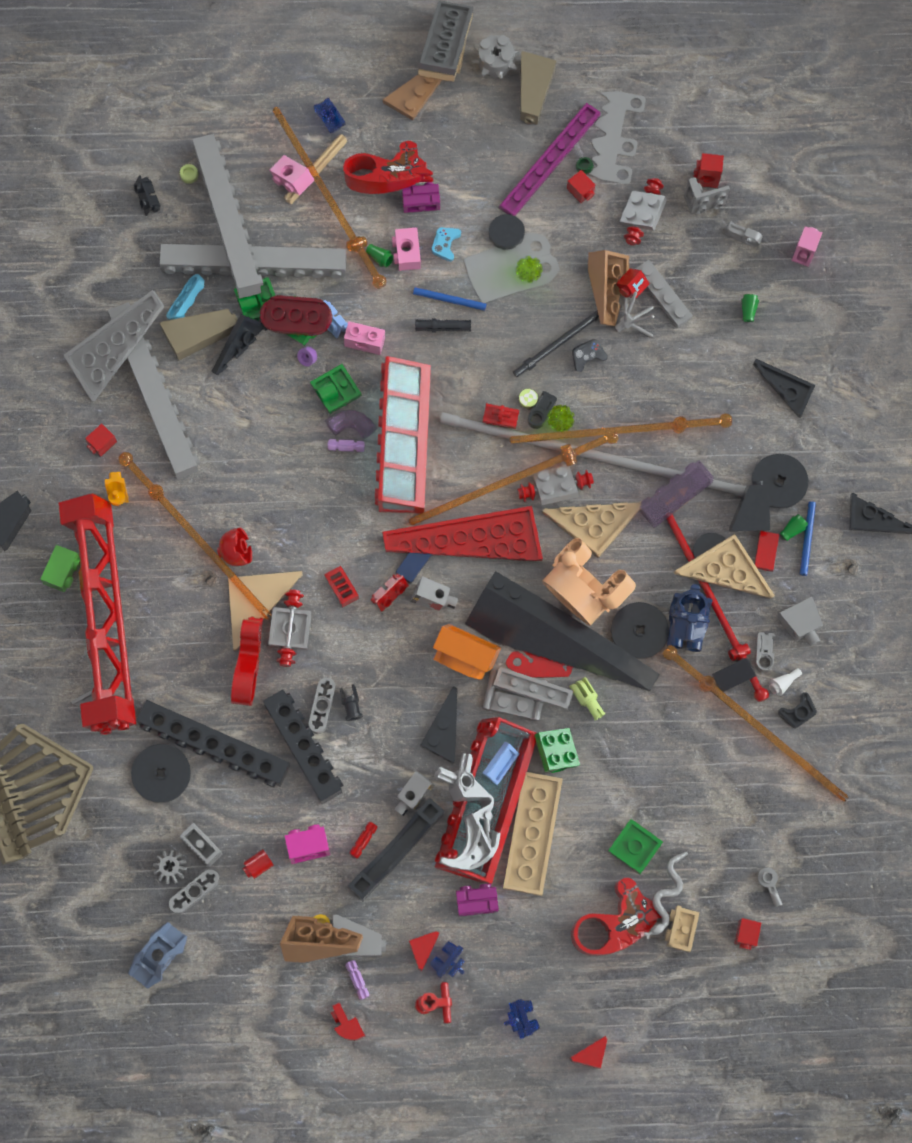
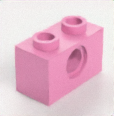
[270,155,314,195]
[792,227,822,267]
[392,228,421,271]
[344,321,385,355]

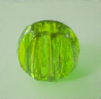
[515,255,543,283]
[547,405,575,432]

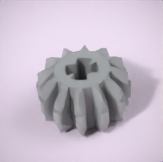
[153,850,187,885]

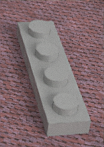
[635,260,693,328]
[493,667,573,711]

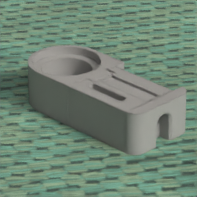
[724,221,762,247]
[755,632,775,672]

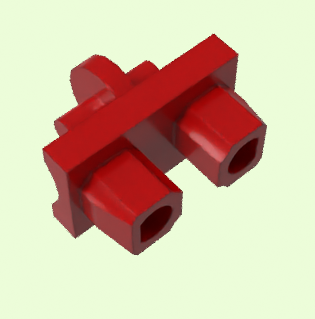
[482,403,519,429]

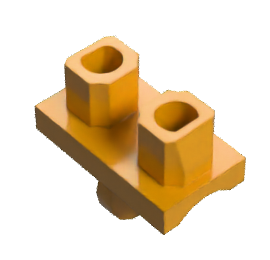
[105,472,129,506]

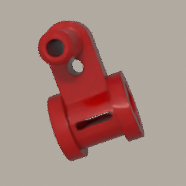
[415,982,452,1024]

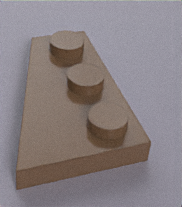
[383,75,442,120]

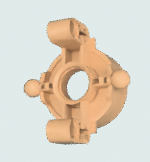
[542,538,636,626]

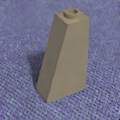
[520,51,556,125]
[160,309,238,361]

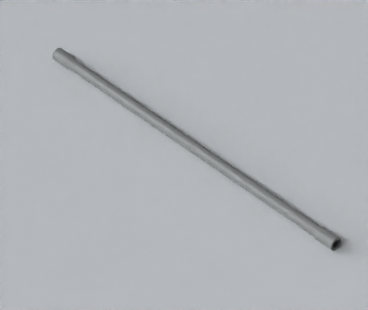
[440,412,746,497]

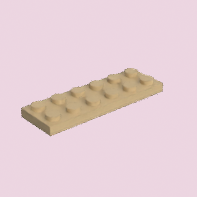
[503,772,563,896]

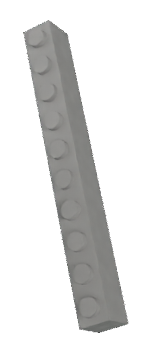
[192,134,263,298]
[160,244,346,279]
[108,302,200,480]

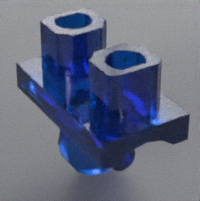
[313,97,346,133]
[430,941,465,979]
[504,999,540,1039]

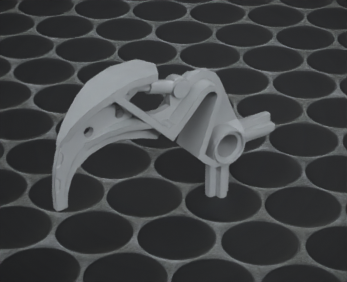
[435,753,500,871]

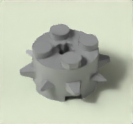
[471,35,520,79]

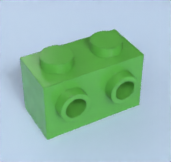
[40,545,80,593]

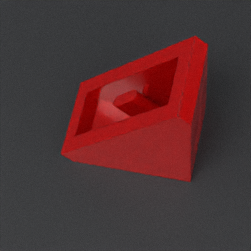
[409,931,440,971]
[569,1036,608,1069]

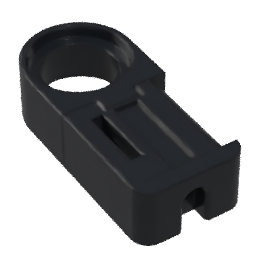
[528,391,557,429]

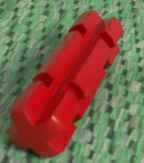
[350,822,377,859]

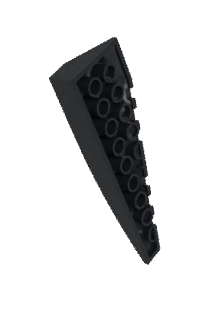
[465,571,660,691]

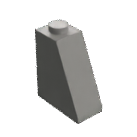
[333,915,386,957]

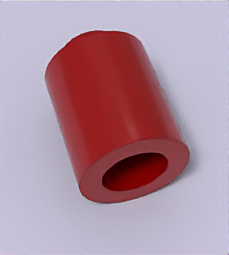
[242,849,274,879]

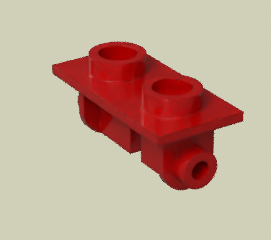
[370,573,409,612]

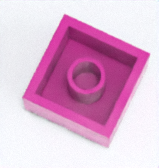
[284,825,330,864]

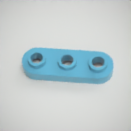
[166,274,205,320]

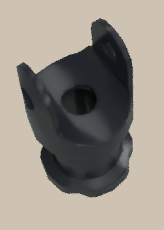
[340,684,363,721]

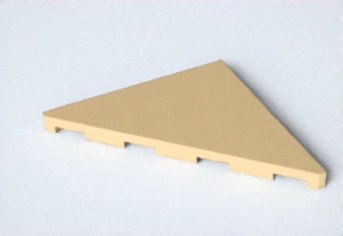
[542,501,645,558]
[674,534,775,599]
[228,571,303,651]

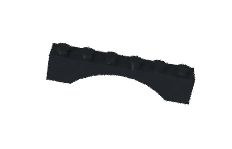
[348,798,444,902]

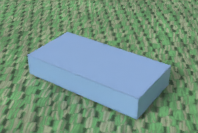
[483,742,519,785]

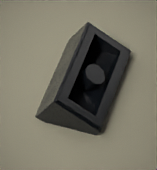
[712,658,757,693]

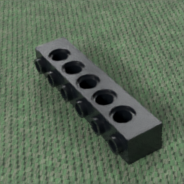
[263,689,344,804]

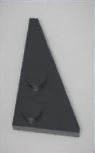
[211,314,268,375]
[753,359,815,418]
[850,493,912,534]
[421,686,458,764]

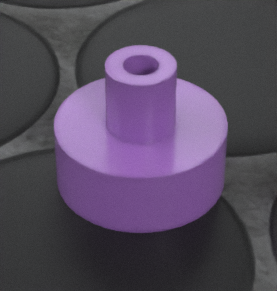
[297,346,317,366]

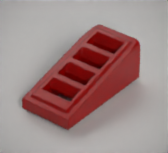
[324,566,359,608]

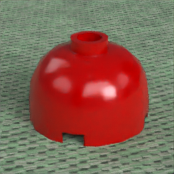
[217,527,252,567]

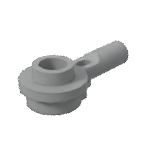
[758,868,783,907]

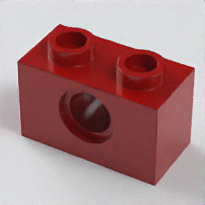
[693,153,724,188]

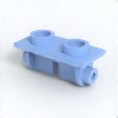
[324,300,348,339]

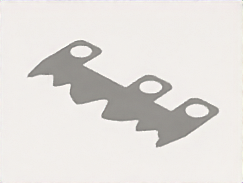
[589,91,646,184]

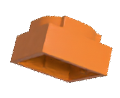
[433,624,502,680]

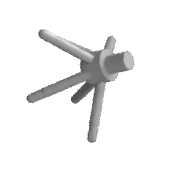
[615,291,654,337]

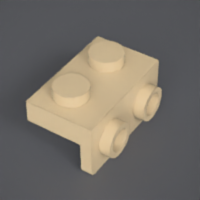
[664,905,700,952]

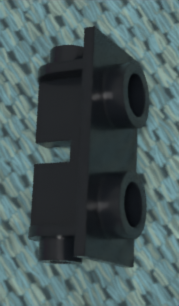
[134,175,161,216]

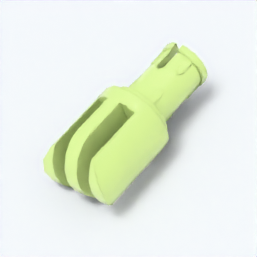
[569,677,605,721]

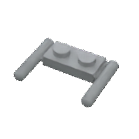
[482,668,547,721]

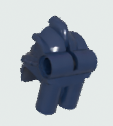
[667,584,712,652]

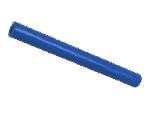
[413,287,487,311]
[800,502,816,576]

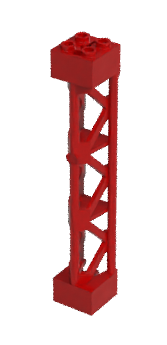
[58,493,137,735]

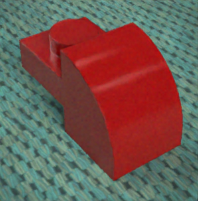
[331,1003,365,1041]

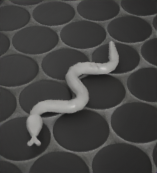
[644,852,688,939]

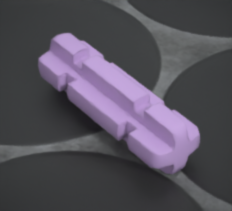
[328,439,365,452]
[345,960,369,1000]

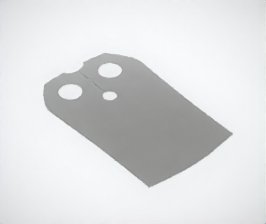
[464,233,560,303]

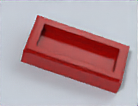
[754,531,779,572]

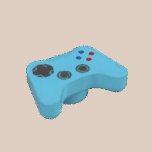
[432,227,461,262]

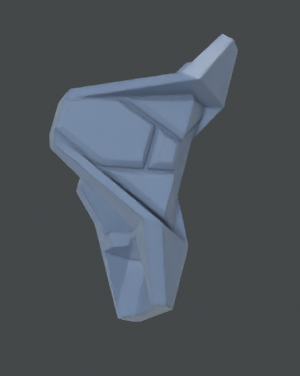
[128,922,187,989]

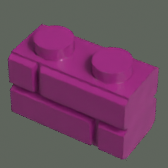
[402,182,440,213]
[456,884,499,917]

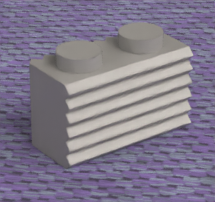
[180,823,222,867]

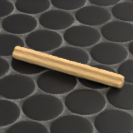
[284,134,347,204]

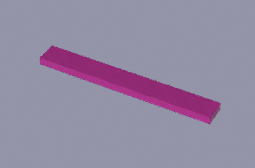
[499,102,601,216]

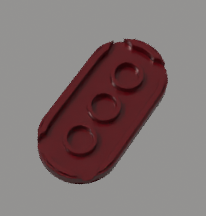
[260,295,333,336]

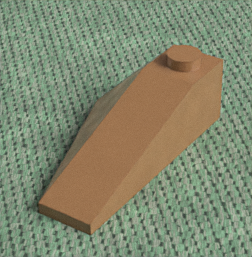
[588,250,629,327]
[280,916,363,963]

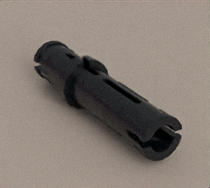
[415,318,471,333]

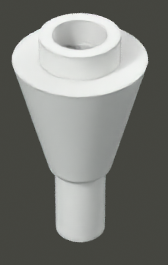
[769,668,802,696]

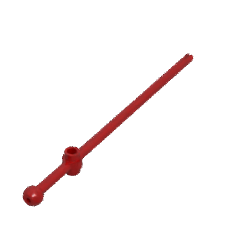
[658,499,769,702]

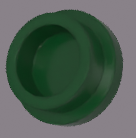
[576,157,594,175]

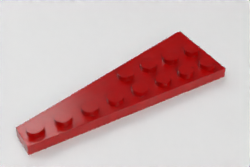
[382,506,543,562]

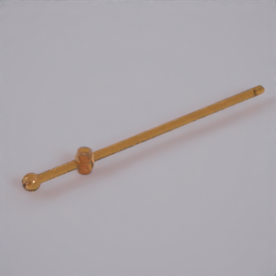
[272,107,387,289]
[509,413,732,444]
[409,429,619,525]
[118,452,272,620]
[662,645,848,802]

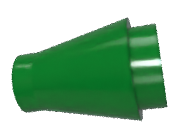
[366,244,394,268]
[741,294,759,322]
[779,514,808,541]

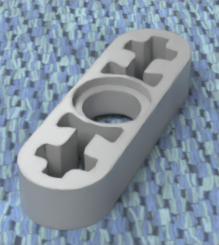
[309,678,336,734]
[169,869,220,914]

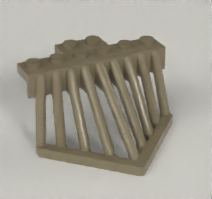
[0,724,93,865]

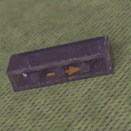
[640,460,714,528]

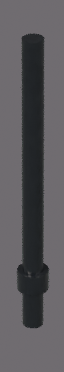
[513,310,599,377]

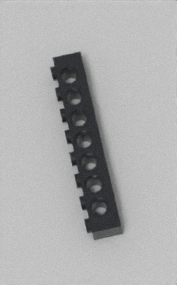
[136,699,290,788]

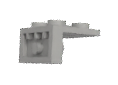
[684,177,730,214]

